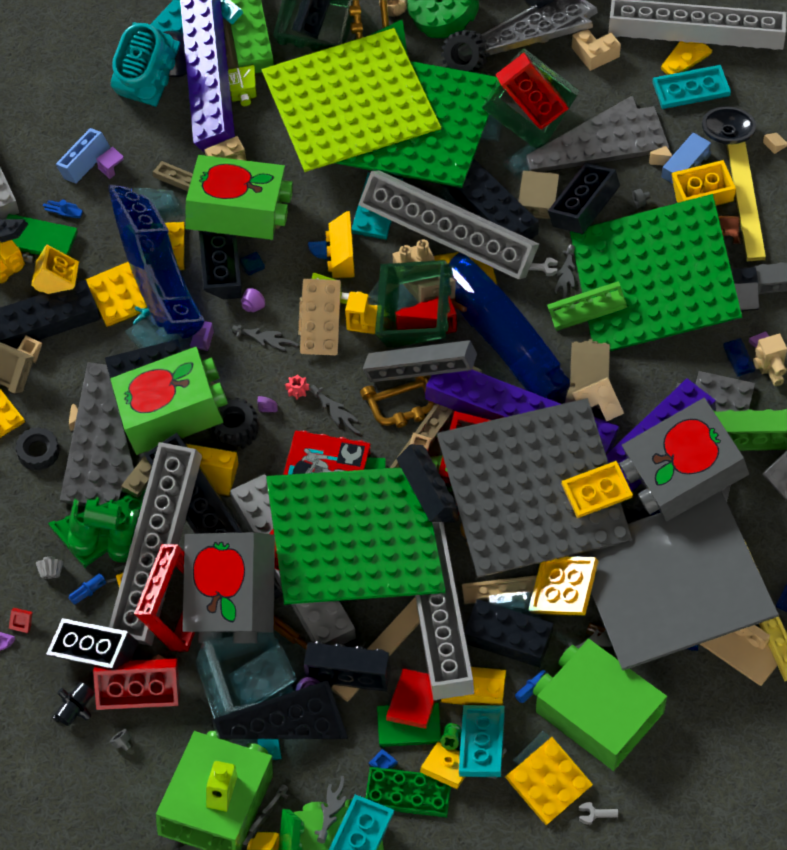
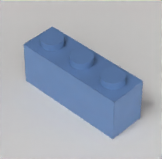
[55,128,110,183]
[661,133,711,184]

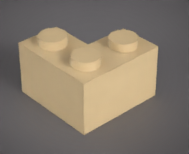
[572,29,621,71]
[573,377,624,421]

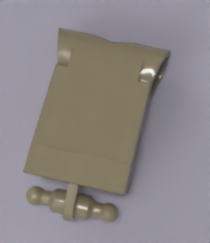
[565,339,610,410]

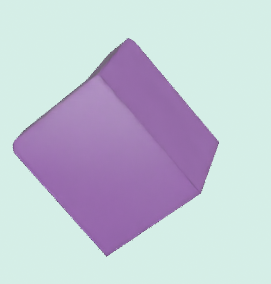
[96,147,124,179]
[190,320,214,351]

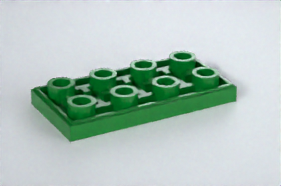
[7,214,78,255]
[365,767,451,818]
[278,809,304,850]

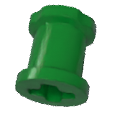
[440,723,462,750]

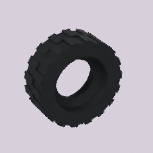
[15,427,60,471]

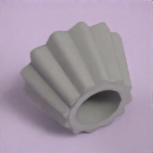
[36,557,63,579]

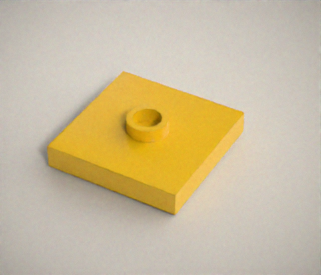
[420,742,465,789]

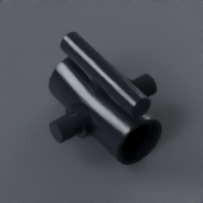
[52,682,94,726]

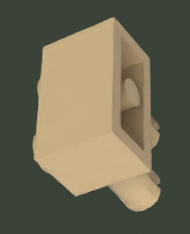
[205,136,246,161]
[392,239,435,280]
[753,333,787,386]

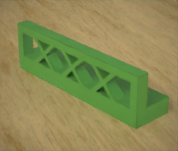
[547,281,628,331]

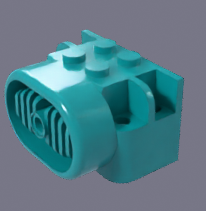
[111,22,181,107]

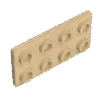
[298,279,341,355]
[700,625,777,686]

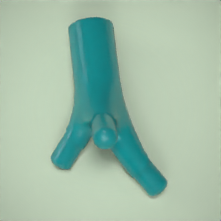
[133,305,159,325]

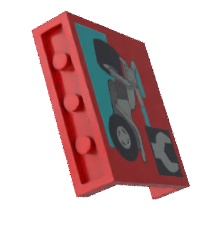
[283,431,371,475]

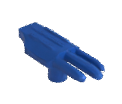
[43,200,83,218]

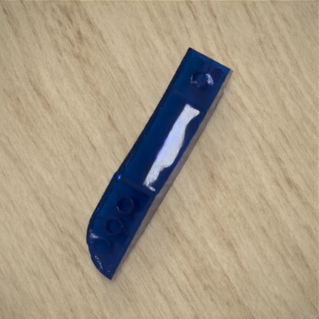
[109,185,205,339]
[445,252,570,399]

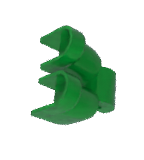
[68,497,140,563]

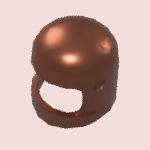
[718,216,740,244]

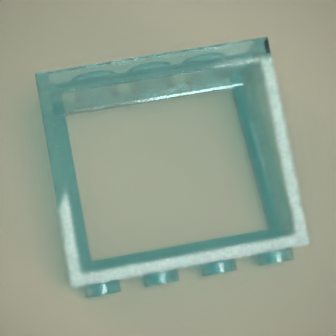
[195,633,295,718]

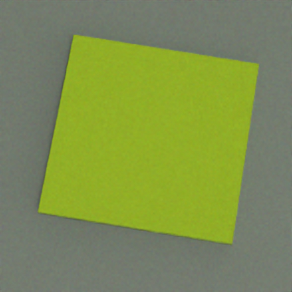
[261,28,441,172]

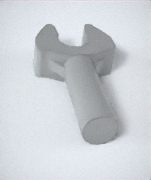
[529,258,558,276]
[579,802,618,825]

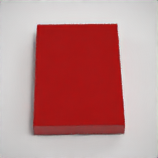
[386,669,436,729]

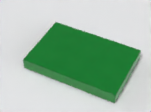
[377,703,441,747]

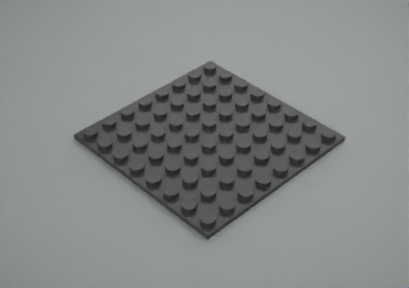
[437,398,632,578]
[576,491,779,671]

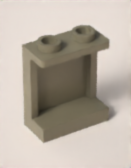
[519,171,559,219]
[403,262,456,303]
[0,342,34,393]

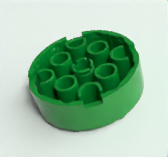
[407,0,479,38]

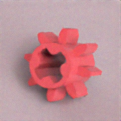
[285,375,309,399]

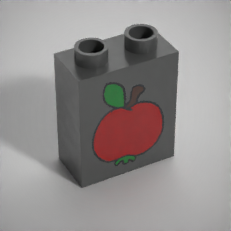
[619,397,749,522]
[183,532,275,644]

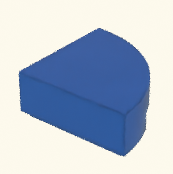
[308,241,327,259]
[368,749,398,769]

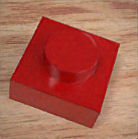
[9,608,33,633]

